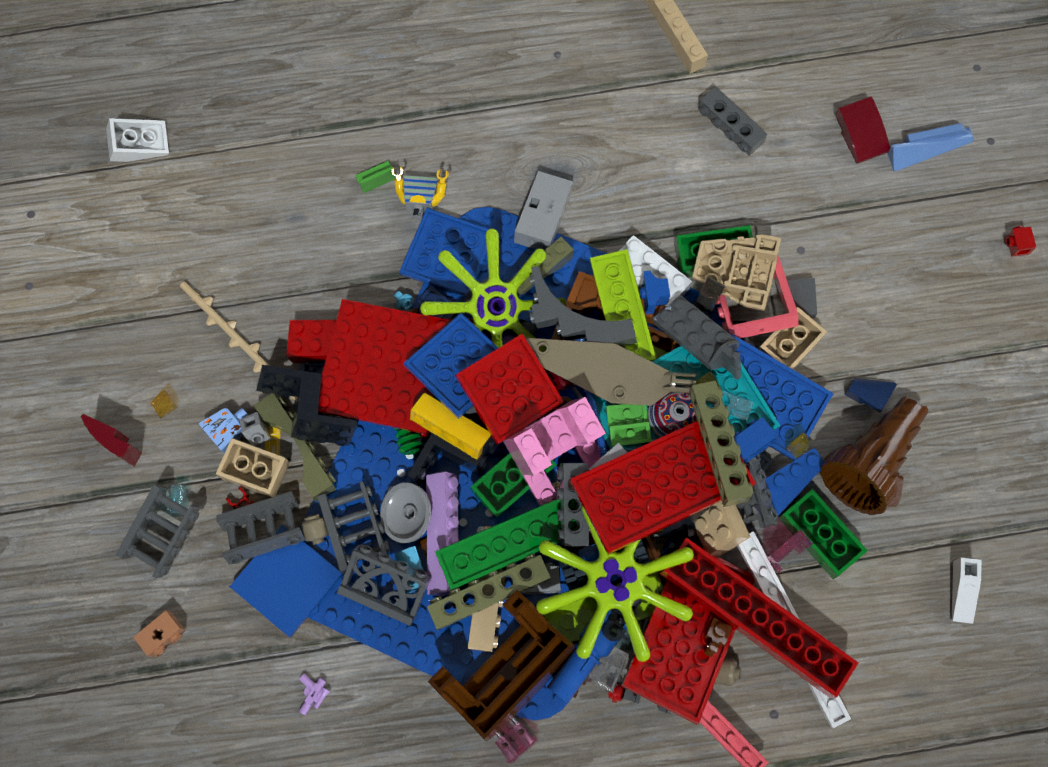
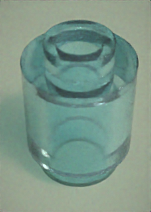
[166,485,188,514]

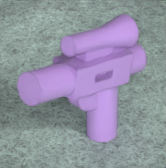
[299,674,330,715]

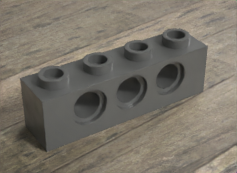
[698,87,767,156]
[557,463,589,546]

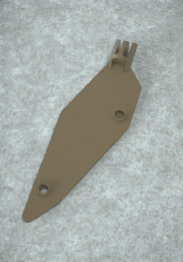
[525,338,696,406]

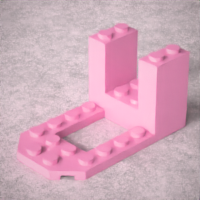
[503,397,606,549]

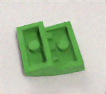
[605,404,652,446]

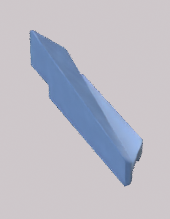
[887,123,974,171]

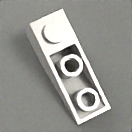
[952,558,982,624]

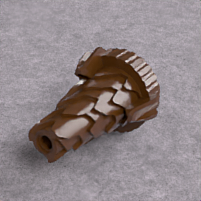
[820,396,928,515]

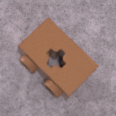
[133,610,186,657]

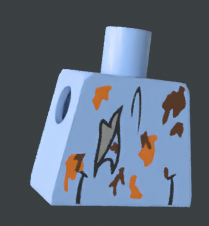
[199,408,248,454]

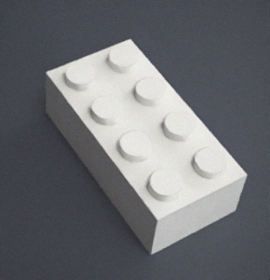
[619,235,692,306]

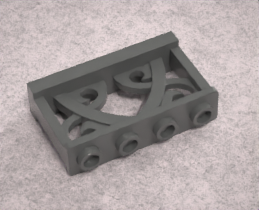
[337,545,432,626]

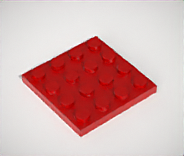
[455,334,564,444]

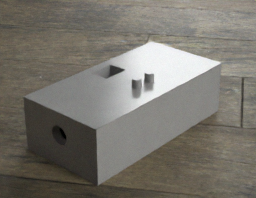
[514,171,573,250]

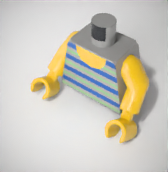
[392,166,449,220]

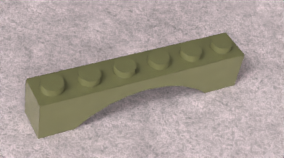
[493,237,574,311]
[253,393,336,502]

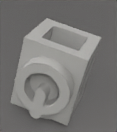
[240,412,270,446]

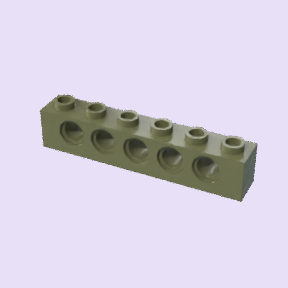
[689,381,753,507]
[427,554,551,631]

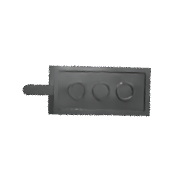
[652,295,741,379]

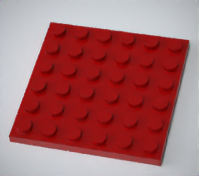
[318,299,452,435]

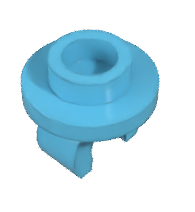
[393,291,413,311]

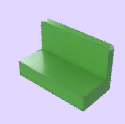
[355,161,396,193]

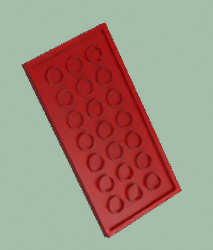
[570,421,756,555]
[621,549,755,725]

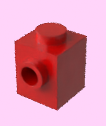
[1006,226,1037,257]

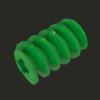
[394,428,422,455]

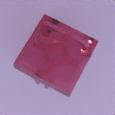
[768,530,813,573]

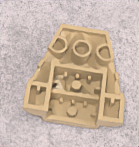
[692,234,781,311]

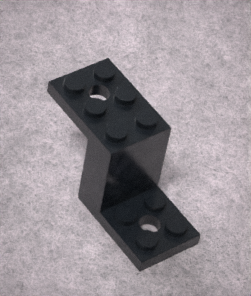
[256,365,357,446]
[408,433,498,486]

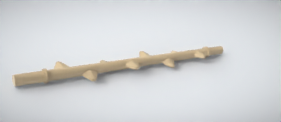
[180,282,295,400]

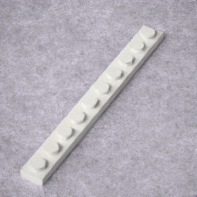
[737,531,851,728]

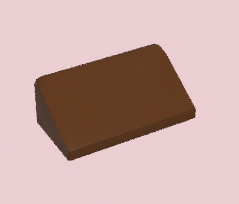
[647,322,673,353]

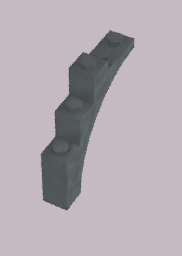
[529,266,637,347]

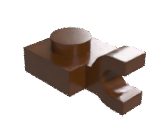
[704,618,732,657]

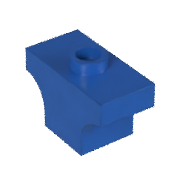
[640,271,670,315]

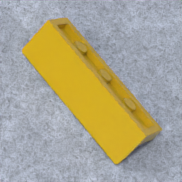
[410,393,491,460]

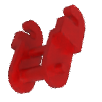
[225,486,254,509]

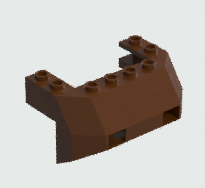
[428,590,575,741]

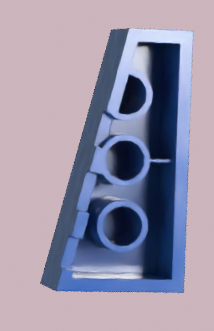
[750,448,825,516]

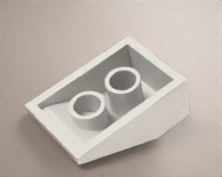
[106,118,169,162]

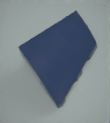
[844,378,897,413]

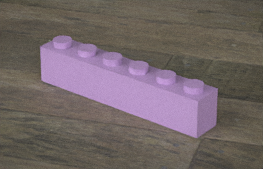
[426,472,459,596]

